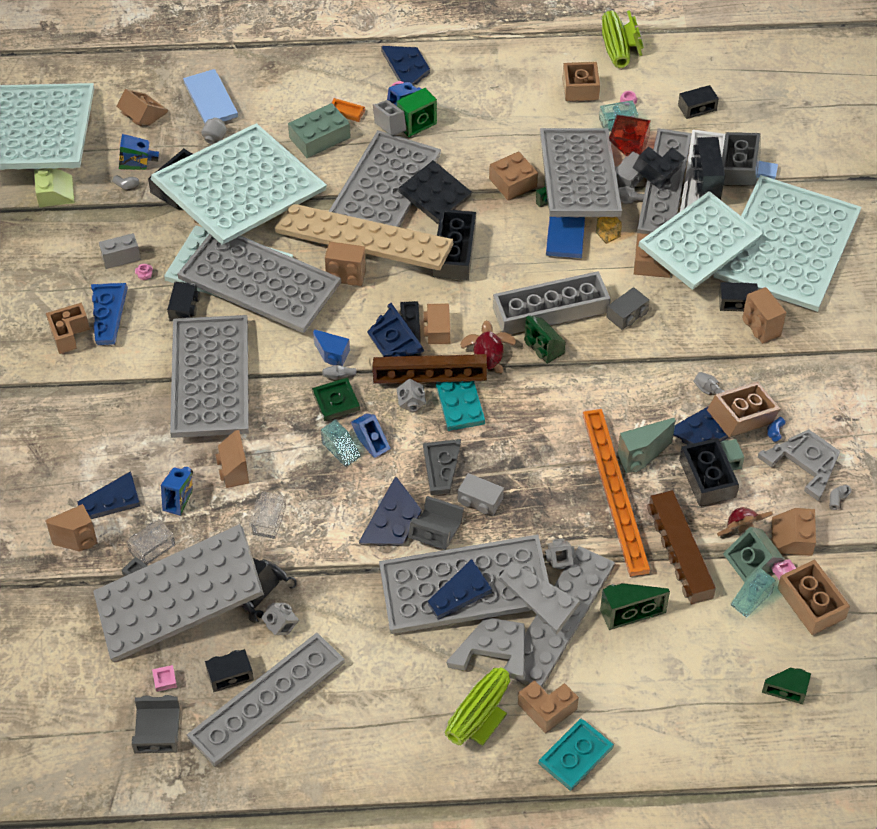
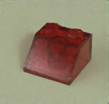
[609,114,651,156]

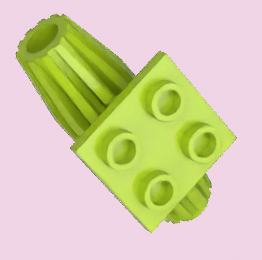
[602,10,644,68]
[444,667,511,746]

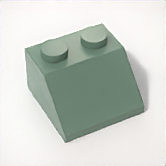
[723,527,785,584]

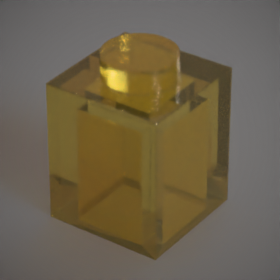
[596,217,622,244]

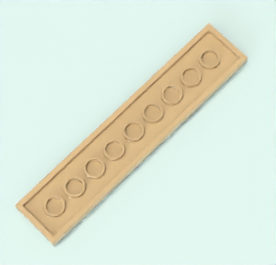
[275,204,453,271]

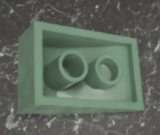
[617,418,676,473]

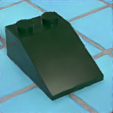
[600,583,670,630]

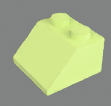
[34,168,74,207]

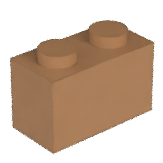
[423,303,450,344]

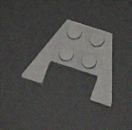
[758,430,840,501]
[446,618,525,681]

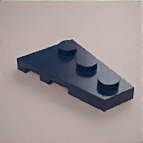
[77,471,140,519]
[428,559,492,620]

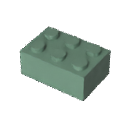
[288,103,351,158]

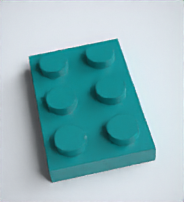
[436,381,485,431]
[538,718,614,791]

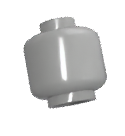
[202,118,227,144]

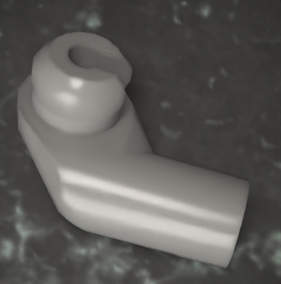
[112,175,139,190]
[829,485,851,510]

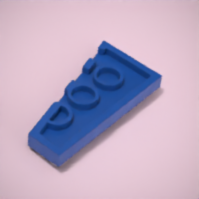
[91,283,128,345]

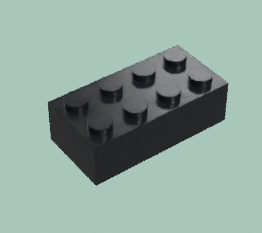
[433,209,477,280]

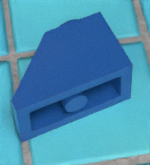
[313,329,350,366]
[350,413,391,458]

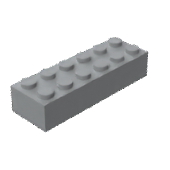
[493,271,610,334]

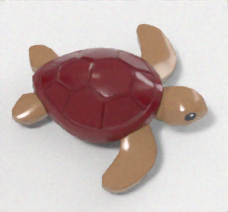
[460,320,516,374]
[717,507,773,537]

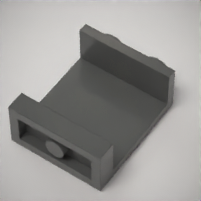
[408,496,464,550]
[132,695,180,754]

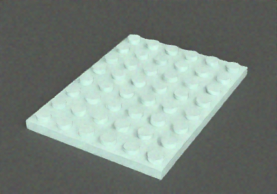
[0,83,94,170]
[151,123,327,245]
[713,175,861,312]

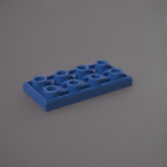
[546,216,585,258]

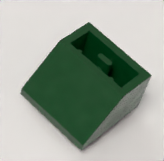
[524,315,566,364]

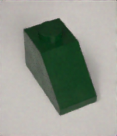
[762,667,811,705]

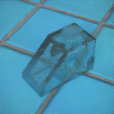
[321,419,361,467]
[731,568,776,618]

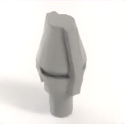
[618,186,644,204]
[322,365,356,380]
[693,372,725,395]

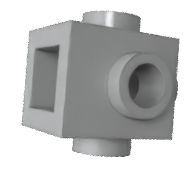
[396,379,426,413]
[545,539,575,569]
[261,603,299,635]

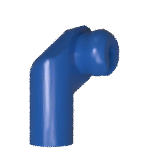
[767,417,786,442]

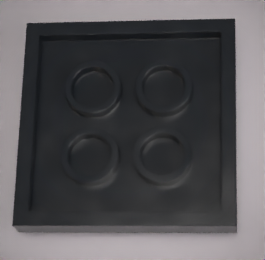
[398,160,472,224]

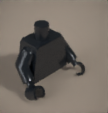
[241,558,297,623]

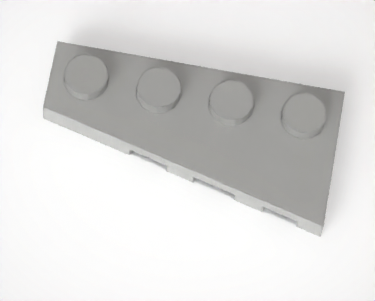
[500,562,580,635]

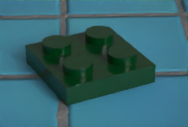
[312,377,360,421]

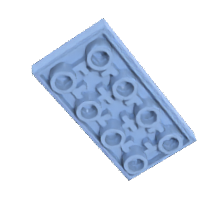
[183,69,238,124]

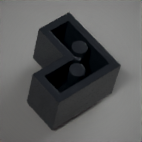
[633,146,686,189]

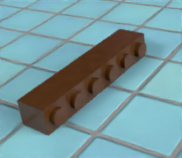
[372,354,487,384]
[647,490,716,605]

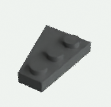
[423,439,461,495]

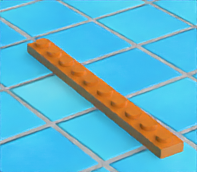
[583,409,650,577]

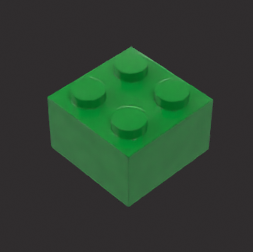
[397,87,437,137]

